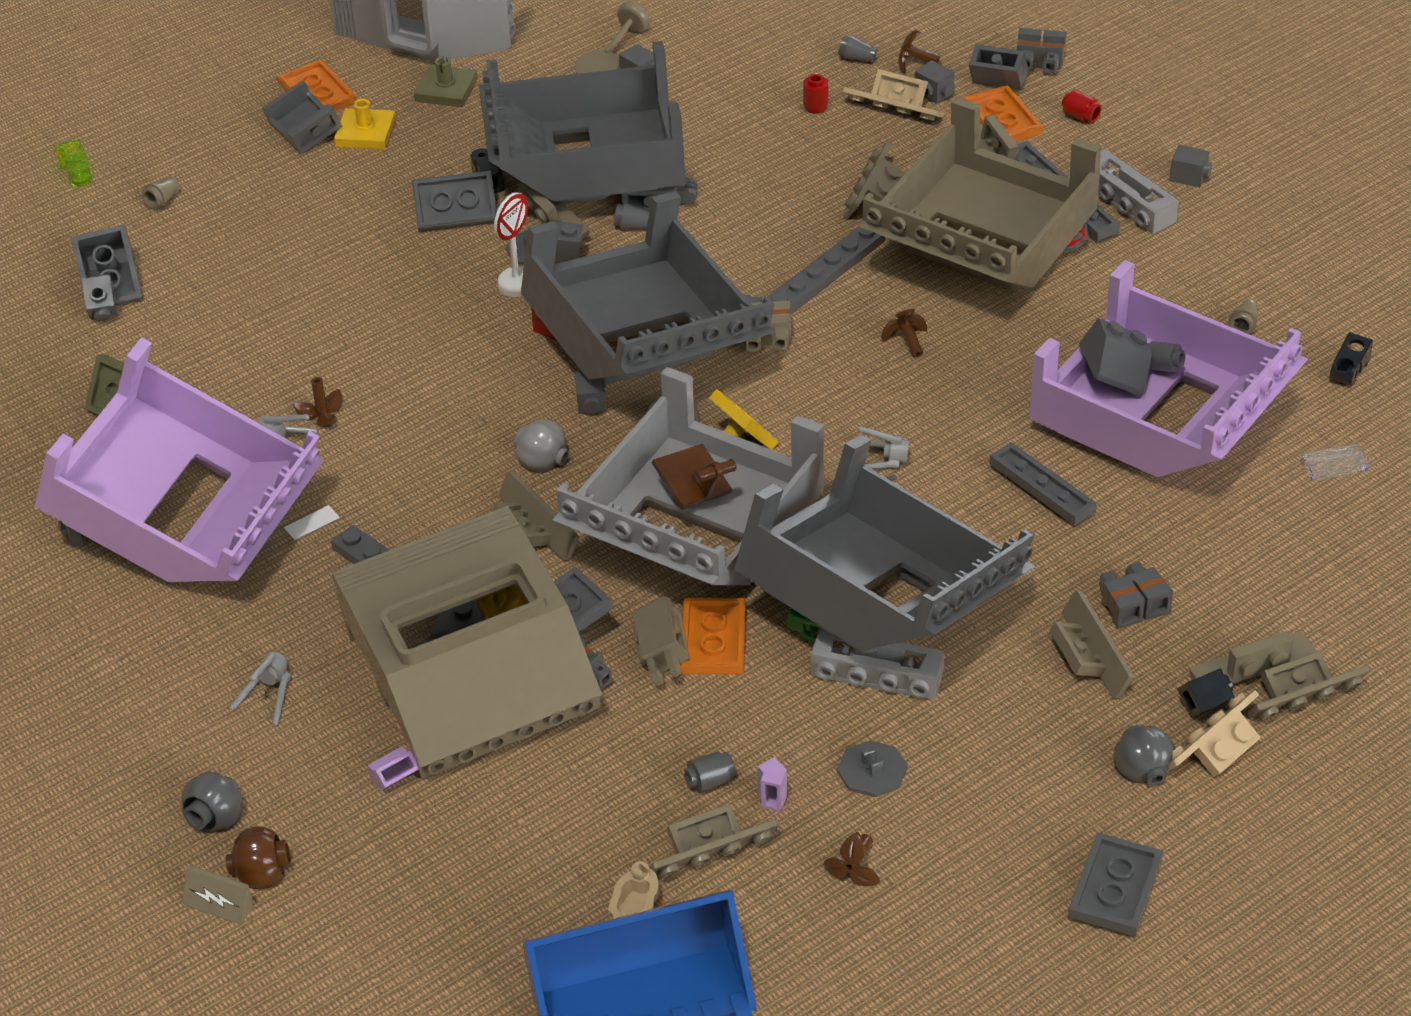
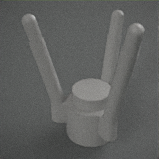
[258,414,318,437]
[849,426,909,470]
[229,652,291,726]

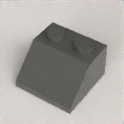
[1079,318,1152,396]

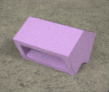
[368,746,419,791]
[758,757,787,812]

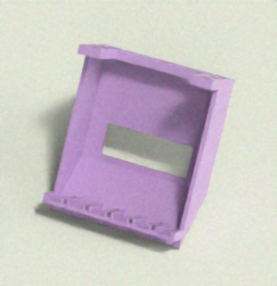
[1029,260,1308,477]
[35,337,324,582]

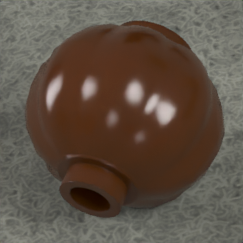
[226,826,291,889]

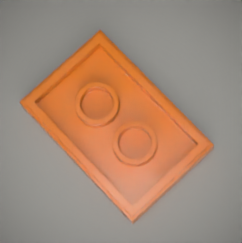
[277,60,357,111]
[962,85,1043,141]
[680,598,746,674]

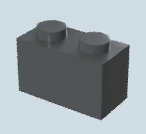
[969,45,1028,90]

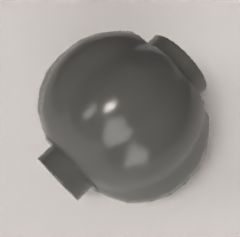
[1113,724,1175,786]
[181,771,242,833]

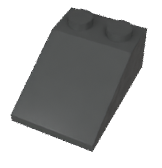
[71,225,143,305]

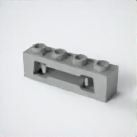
[1098,149,1179,234]
[811,628,944,700]

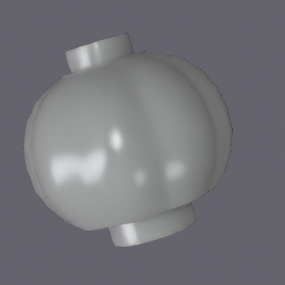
[514,419,569,472]

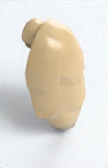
[608,861,659,919]

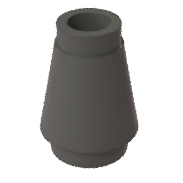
[838,35,877,63]
[614,203,649,229]

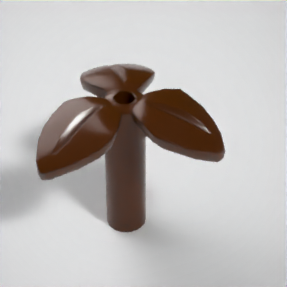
[898,30,941,73]
[881,309,927,357]
[293,377,342,426]
[823,832,880,886]

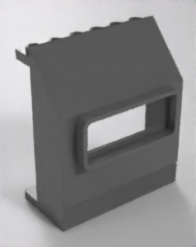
[479,41,686,204]
[521,191,776,384]
[734,434,1036,653]

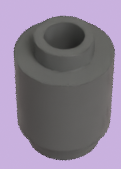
[1148,341,1186,373]
[684,751,736,792]

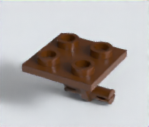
[652,444,737,509]

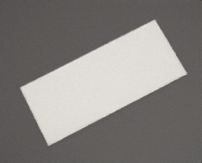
[284,505,340,540]

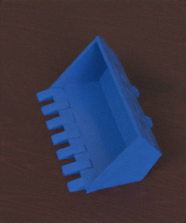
[523,890,757,1016]

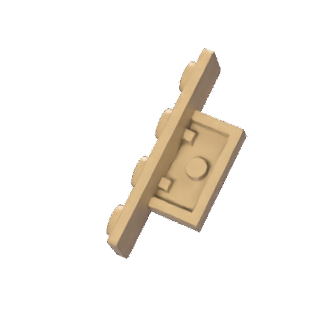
[843,69,944,121]
[1167,690,1261,777]

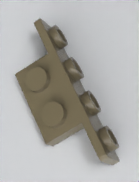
[979,115,1019,160]
[843,141,906,219]
[516,183,590,239]
[492,471,579,561]
[1049,590,1134,699]
[1189,631,1316,684]
[1246,651,1370,720]
[649,804,779,878]

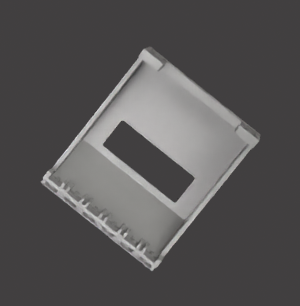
[330,0,515,61]
[552,367,824,586]

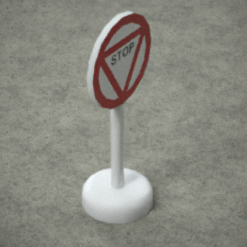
[494,193,528,297]

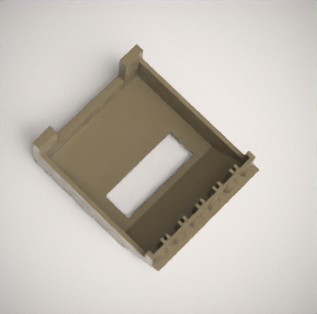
[858,97,1101,290]
[332,506,602,779]

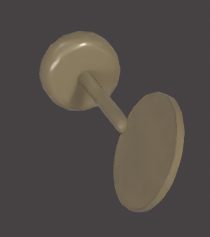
[575,1,650,74]

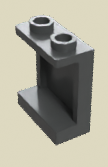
[262,81,342,155]

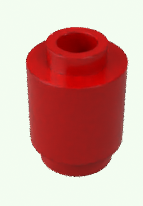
[803,74,829,114]
[1062,89,1102,123]

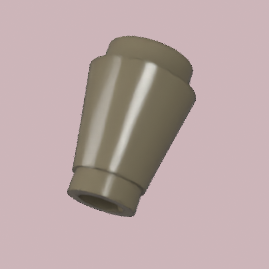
[142,177,180,208]
[1228,300,1258,334]

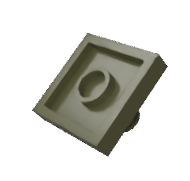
[414,56,478,108]
[84,354,124,415]

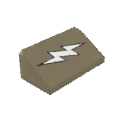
[183,865,254,924]

